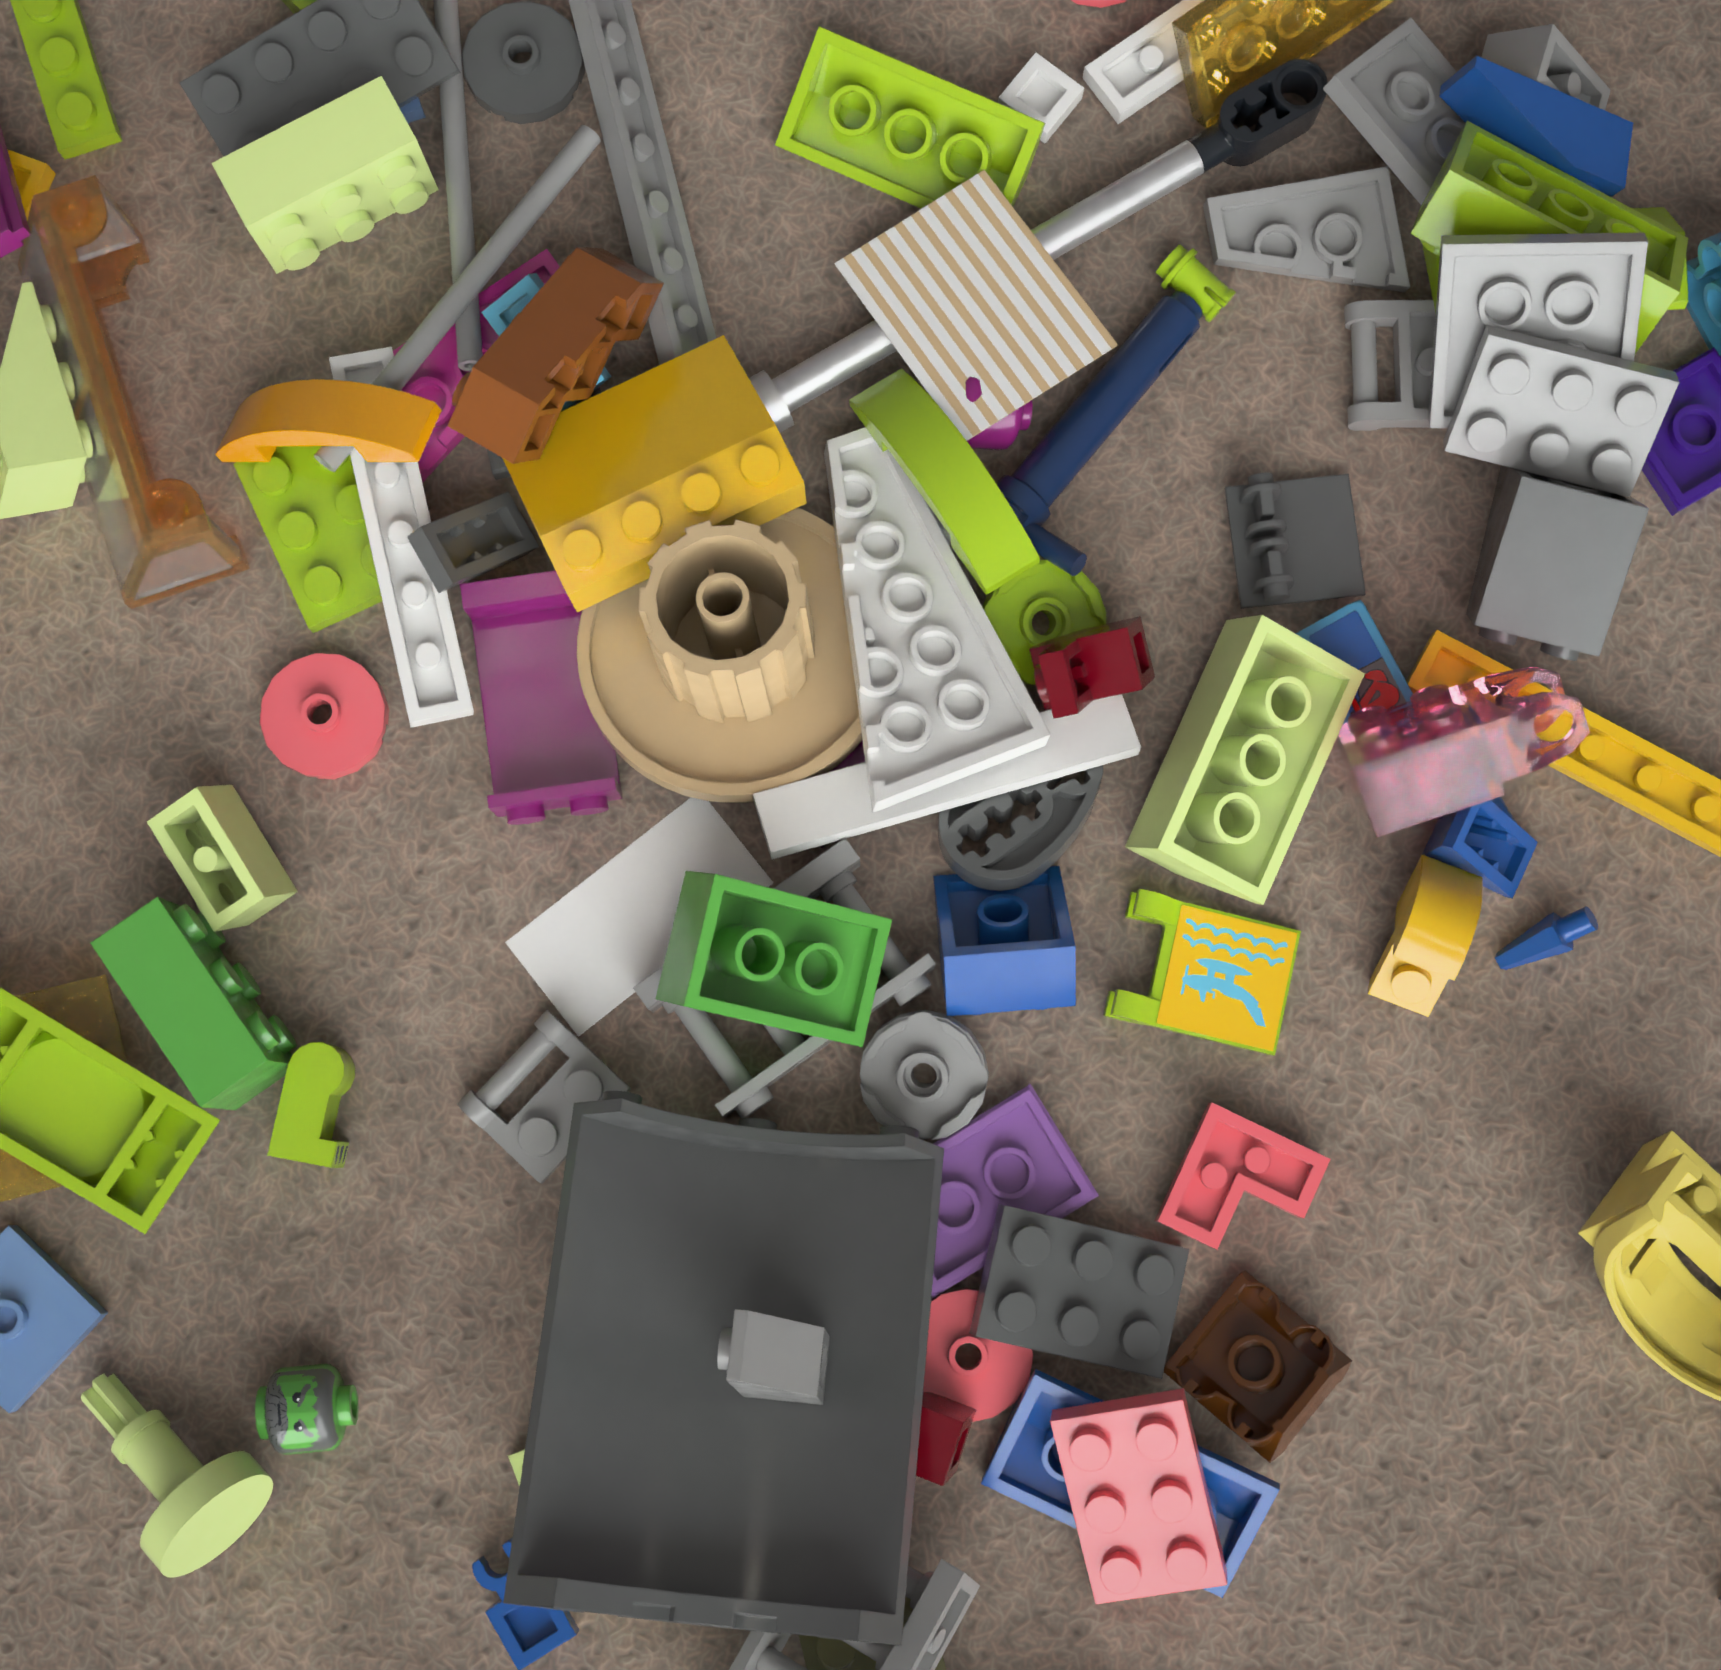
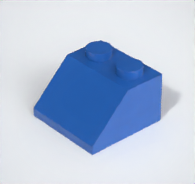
[933,866,1076,1016]

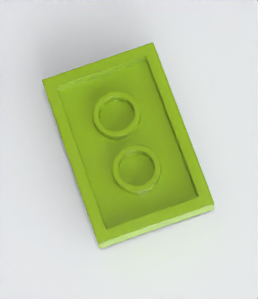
[233,446,382,633]

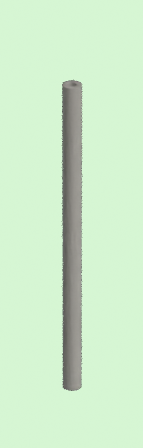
[433,0,483,371]
[314,125,601,472]

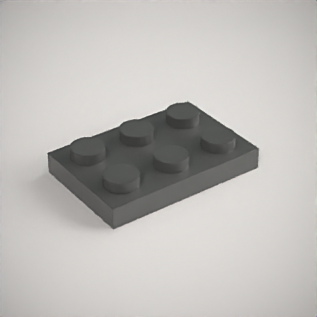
[969,1204,1189,1379]

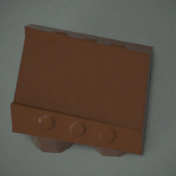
[1163,1270,1353,1463]

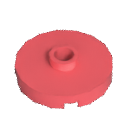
[260,653,389,779]
[923,1288,1033,1422]

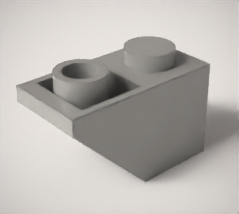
[717,1309,830,1405]

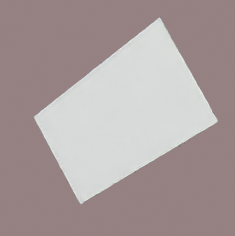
[505,797,773,1037]

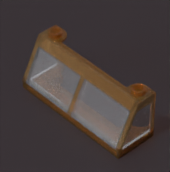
[18,175,250,609]

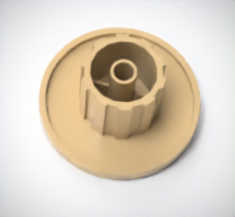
[577,508,862,803]

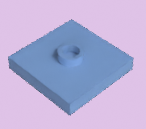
[0,1225,108,1413]

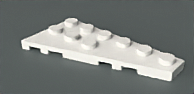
[824,427,1051,813]

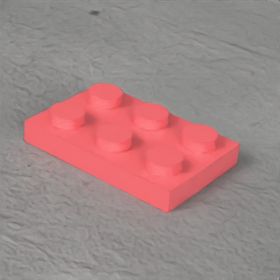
[1050,1388,1227,1604]

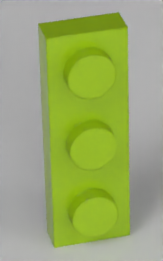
[10,0,123,160]

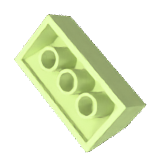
[1125,615,1365,905]

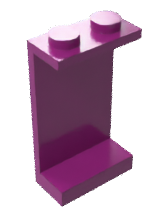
[460,570,623,825]

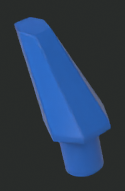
[1495,906,1598,970]

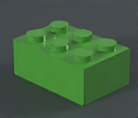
[90,897,297,1110]

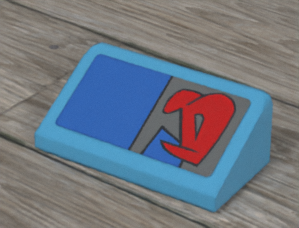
[1296,600,1419,746]

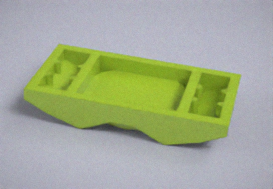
[0,987,221,1234]

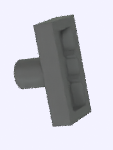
[407,492,539,593]

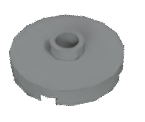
[860,1010,989,1140]

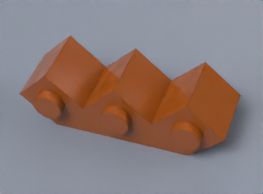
[448,247,664,464]

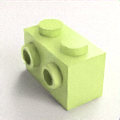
[147,785,298,932]

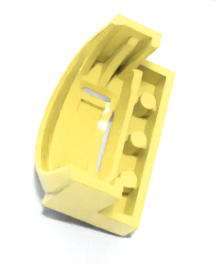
[1578,1130,1721,1401]

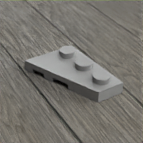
[1203,166,1410,292]

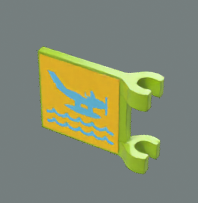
[1103,889,1301,1056]

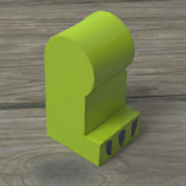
[267,1042,355,1168]

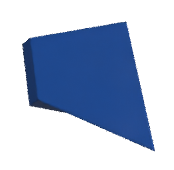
[1422,748,1538,899]

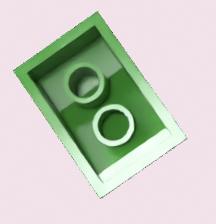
[655,871,892,1047]

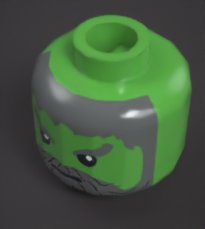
[255,1364,358,1455]

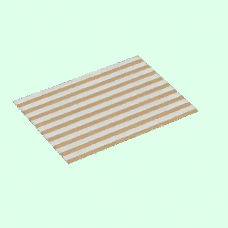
[834,170,1118,441]

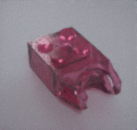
[1338,667,1590,838]

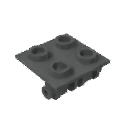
[1225,472,1366,609]

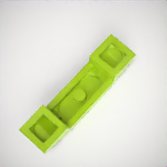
[849,368,1040,595]

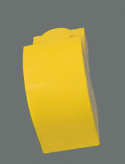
[1368,855,1483,1017]

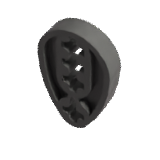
[938,765,1103,891]

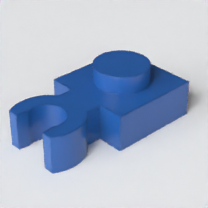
[472,1538,580,1670]

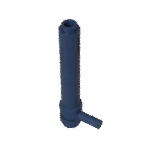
[996,291,1203,576]

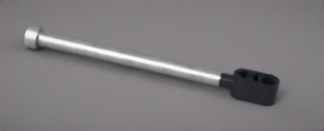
[749,59,1328,433]

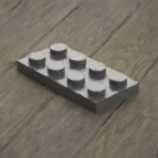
[179,0,461,156]

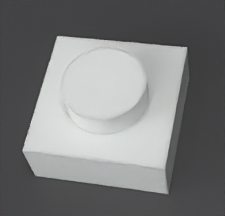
[998,53,1084,143]

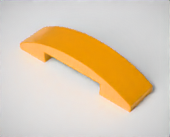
[215,379,442,462]

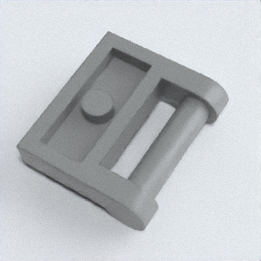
[1344,300,1436,431]
[457,1010,631,1183]

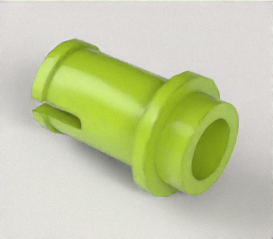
[1155,244,1236,323]

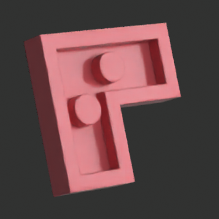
[1155,1102,1331,1250]

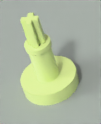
[81,1374,273,1578]

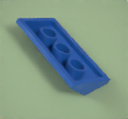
[981,1369,1280,1598]

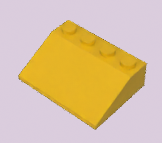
[502,335,807,613]

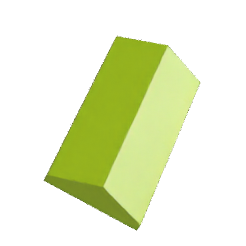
[775,26,1046,209]

